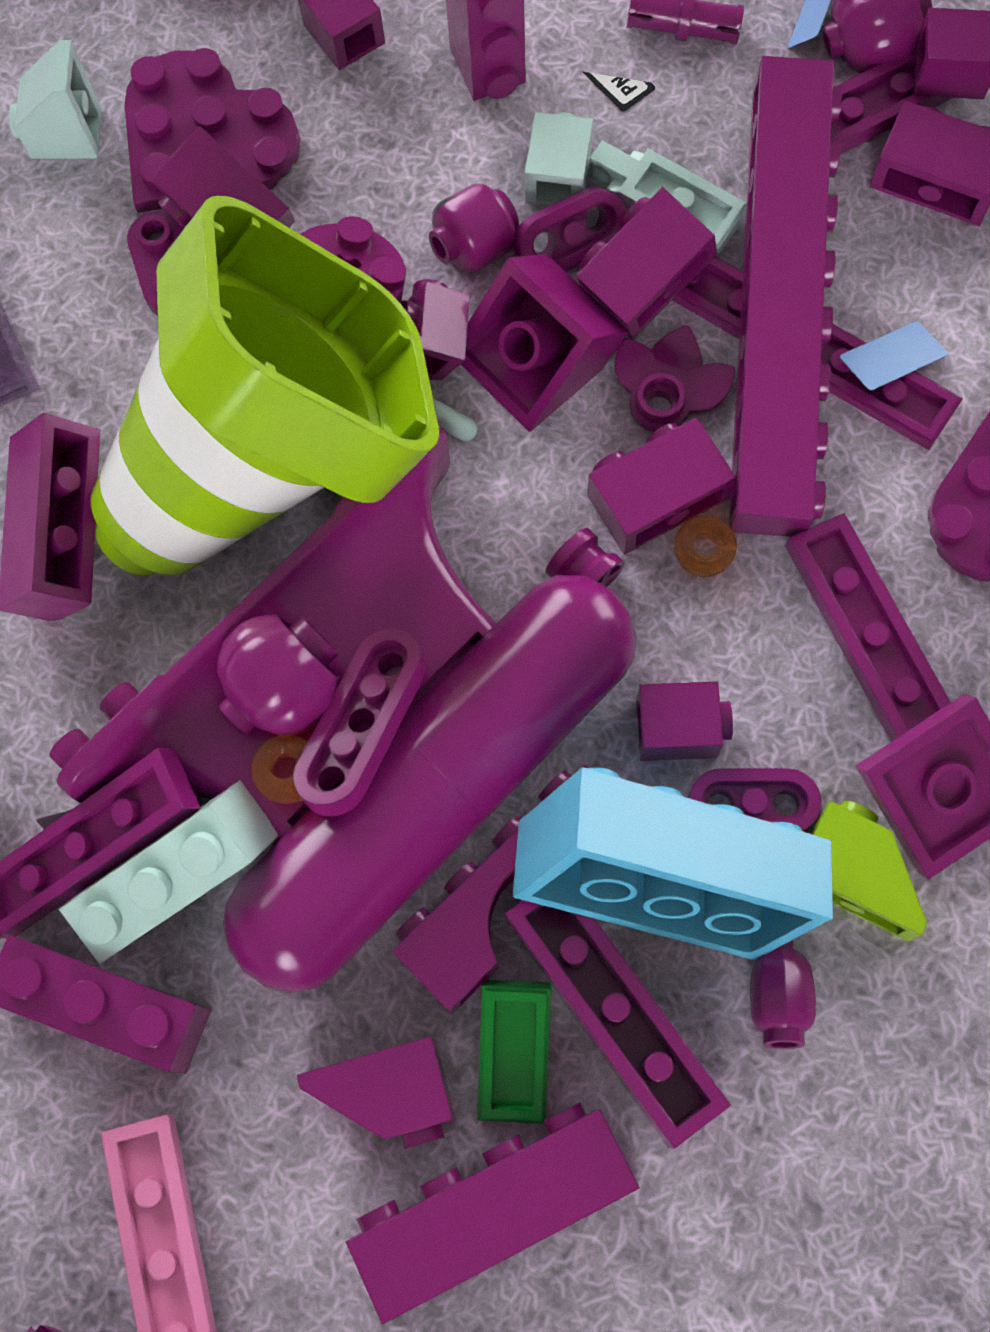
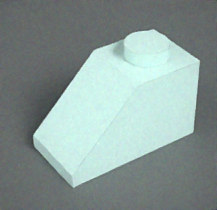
[9,40,102,159]

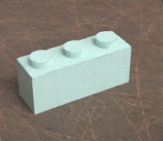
[59,780,279,964]

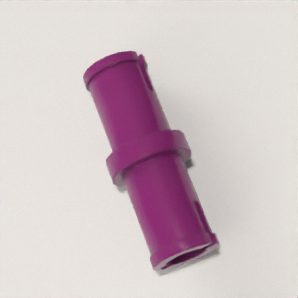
[626,0,744,44]

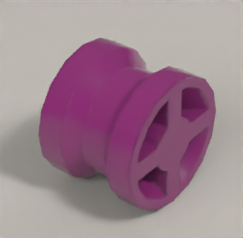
[545,527,625,587]

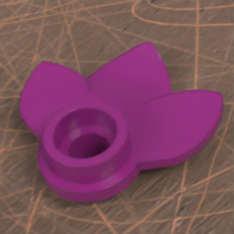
[614,325,735,432]

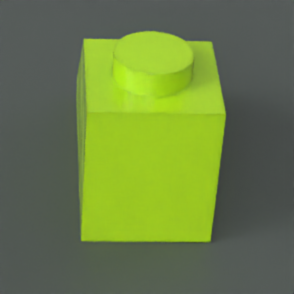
[810,800,927,942]

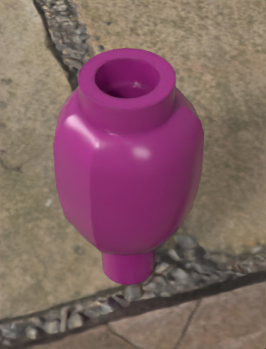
[750,940,816,1049]

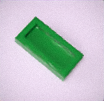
[477,979,551,1124]

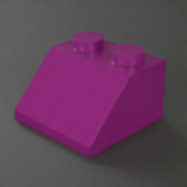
[460,254,629,432]

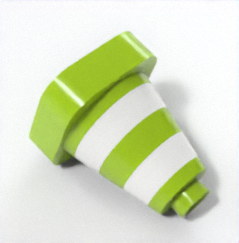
[91,196,439,576]

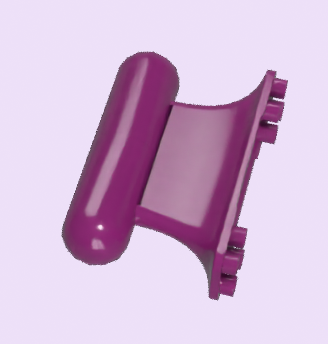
[49,426,637,993]

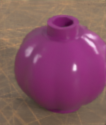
[821,0,933,74]
[217,614,341,736]

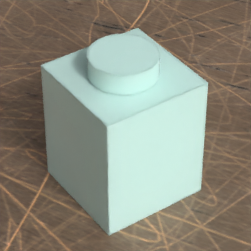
[525,112,593,205]

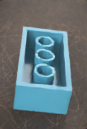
[513,767,833,960]

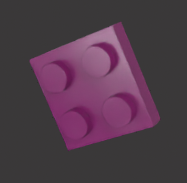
[855,694,990,880]

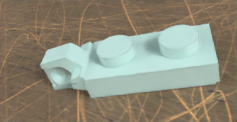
[588,140,746,257]

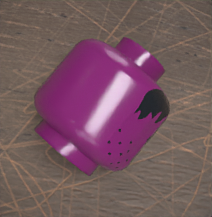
[429,184,519,273]

